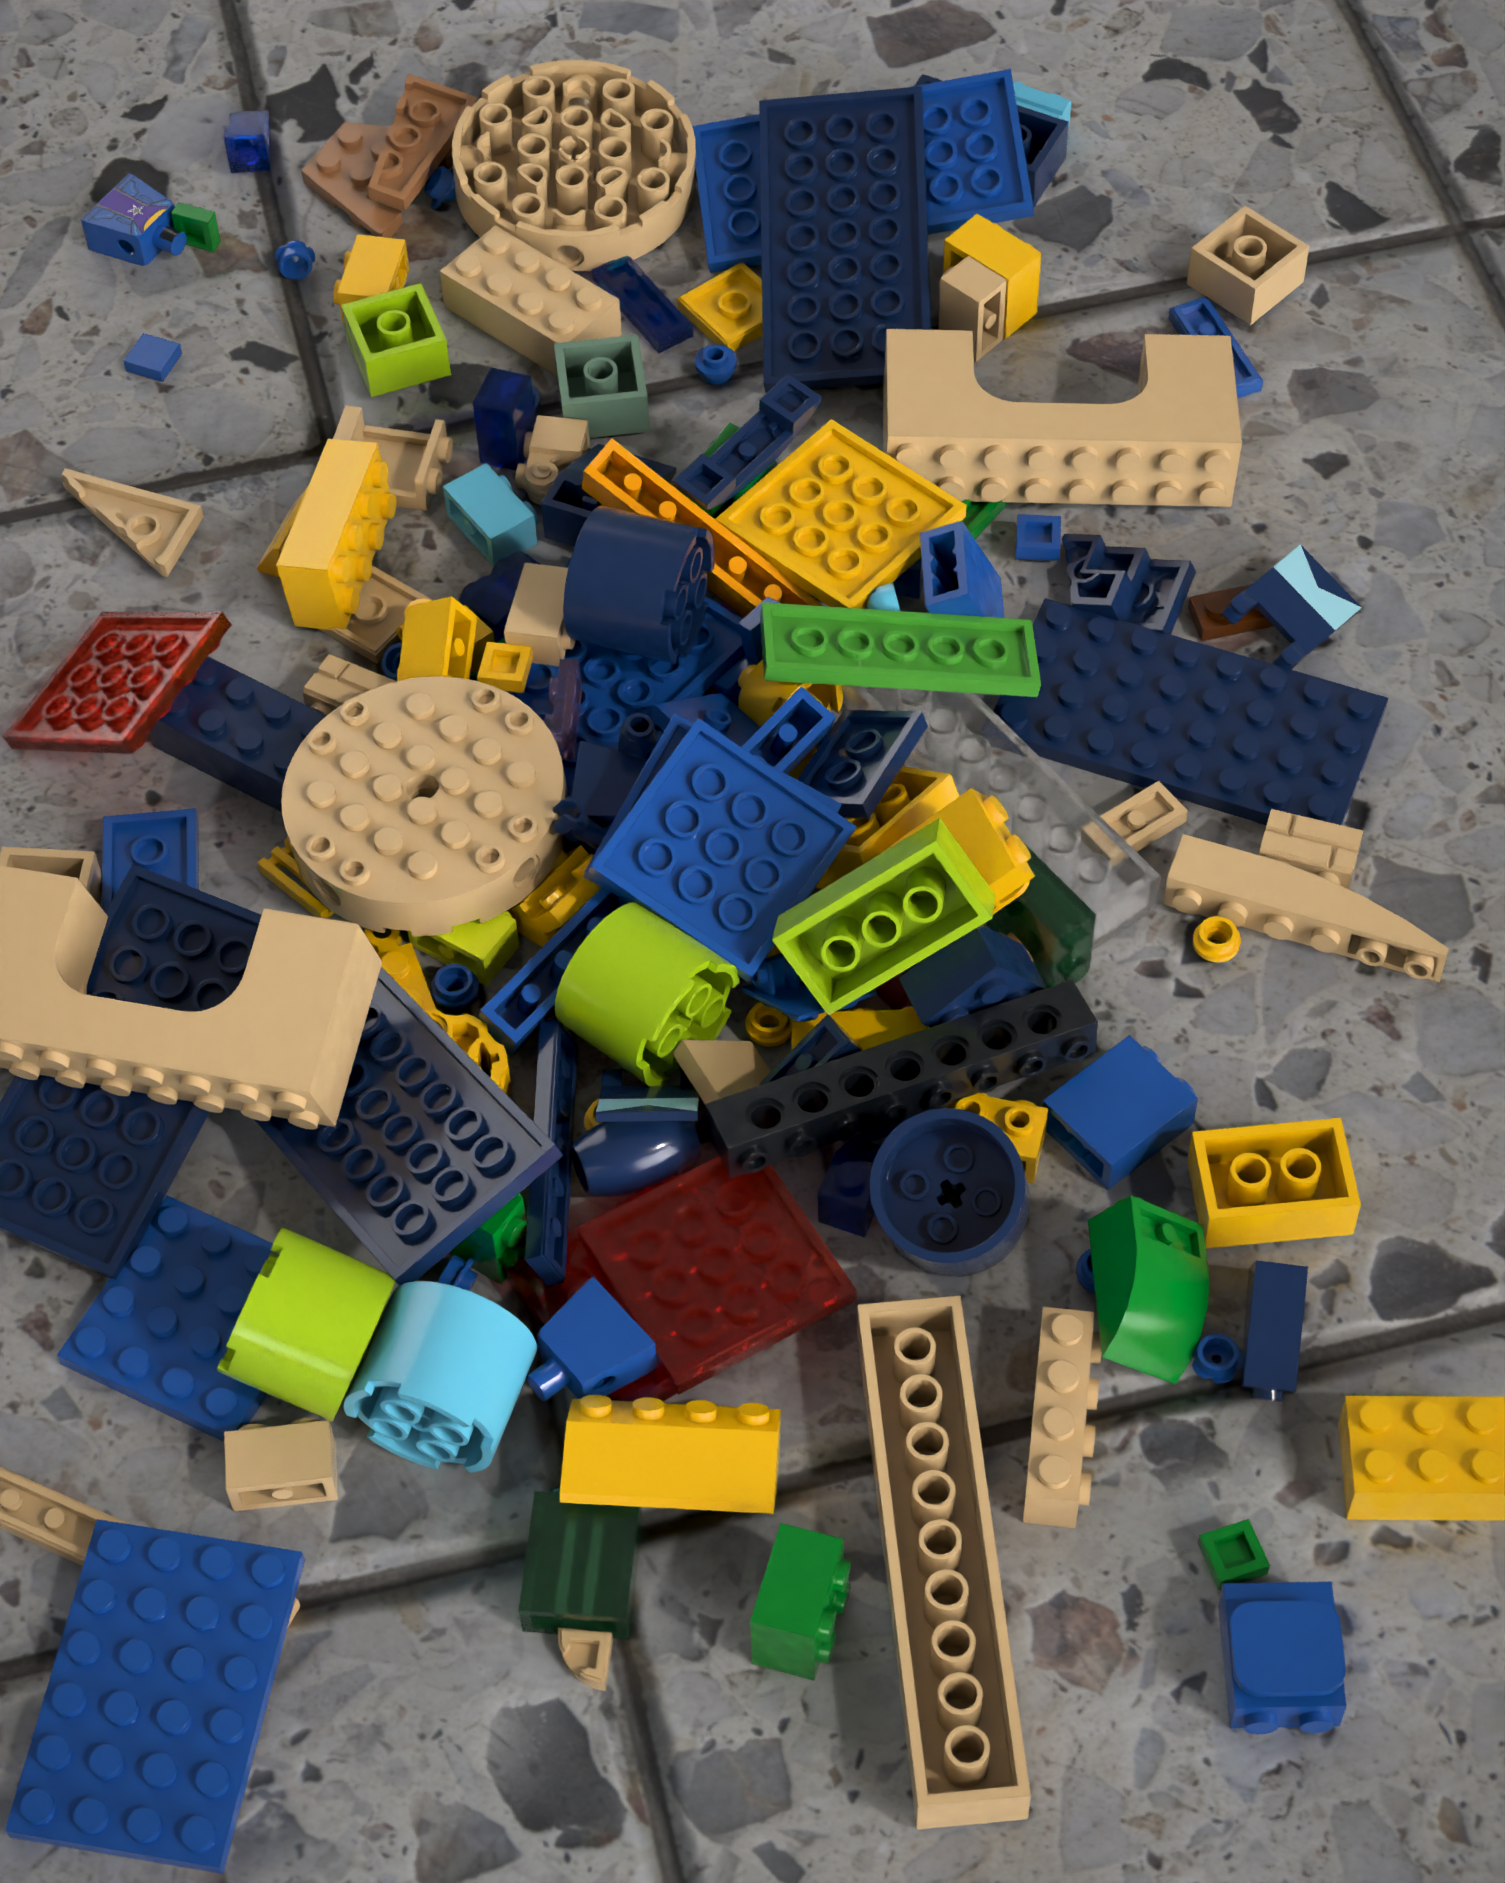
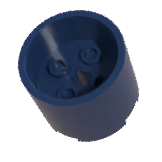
[563,506,715,664]
[870,1108,1030,1277]

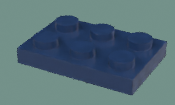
[797,710,928,819]

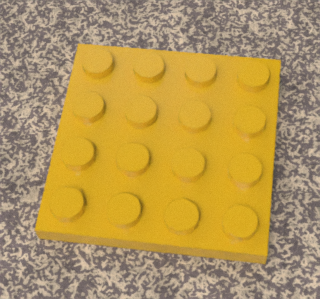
[715,419,966,609]

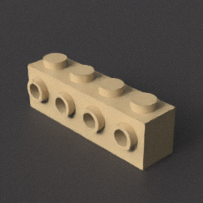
[1023,1307,1101,1528]

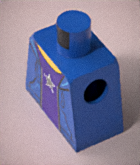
[81,173,187,266]

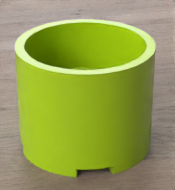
[555,902,740,1087]
[217,1227,396,1422]

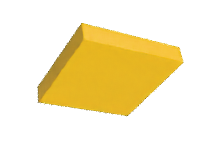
[677,263,763,352]

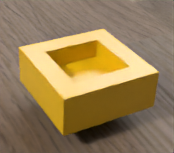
[477,642,533,693]

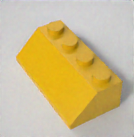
[560,1395,781,1514]

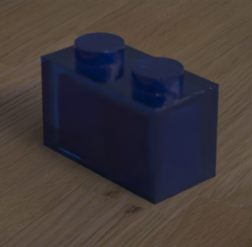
[472,367,536,471]

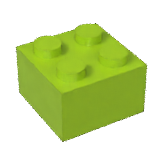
[341,283,451,398]

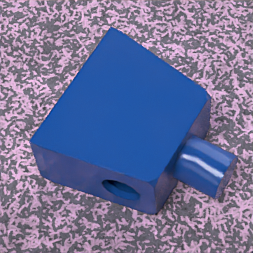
[526,1277,658,1401]

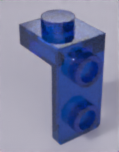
[224,110,271,173]

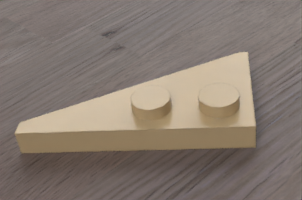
[61,468,204,577]

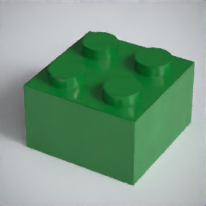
[750,1523,851,1681]

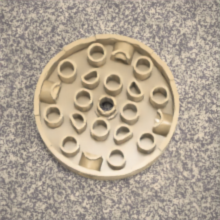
[452,60,696,272]
[281,676,569,936]

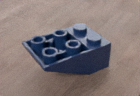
[541,444,677,547]

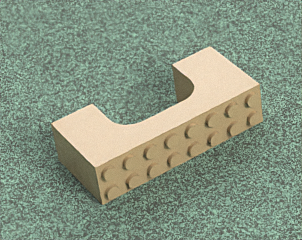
[883,329,1242,507]
[0,865,382,1129]

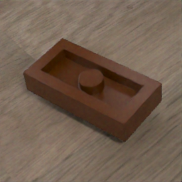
[1188,584,1274,641]

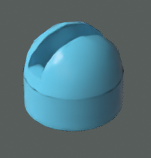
[867,583,900,611]

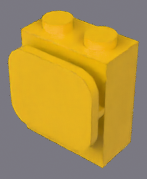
[879,788,1035,914]

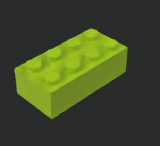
[772,818,995,1015]

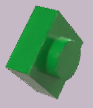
[171,202,221,253]
[1198,1519,1270,1591]

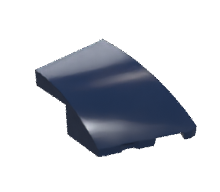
[1062,534,1196,634]

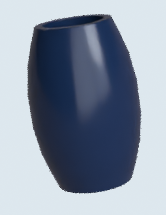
[570,1121,701,1197]

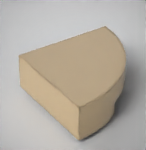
[558,1628,613,1691]

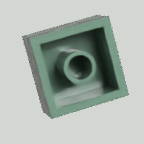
[554,335,650,438]

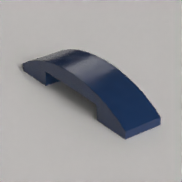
[673,374,822,510]

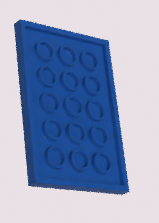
[5,1519,305,1874]

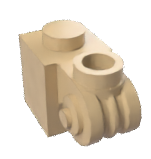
[515,415,590,505]

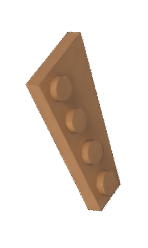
[368,74,478,212]

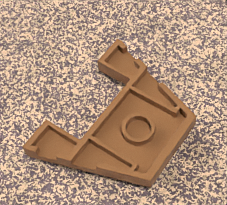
[301,122,453,238]

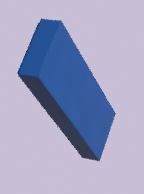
[1168,297,1263,398]

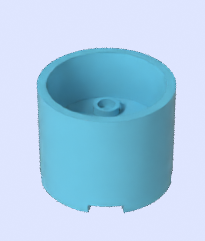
[344,1281,537,1473]

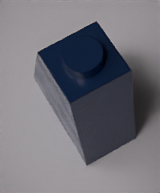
[1240,1260,1308,1402]

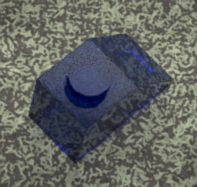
[818,1137,881,1238]

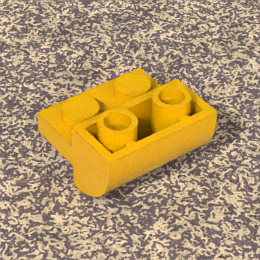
[507,845,602,947]

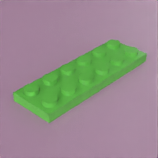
[760,602,1041,697]

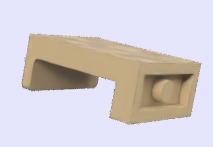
[333,405,453,511]

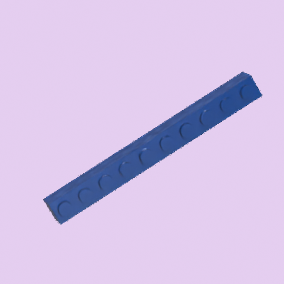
[478,686,836,1057]

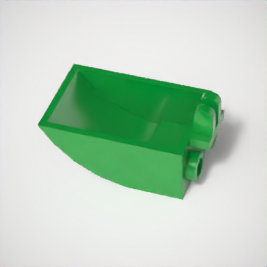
[1088,1195,1210,1385]

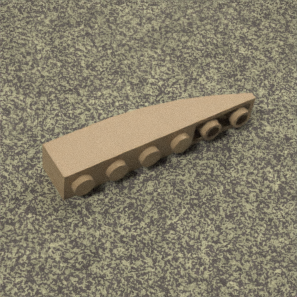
[1163,834,1449,983]

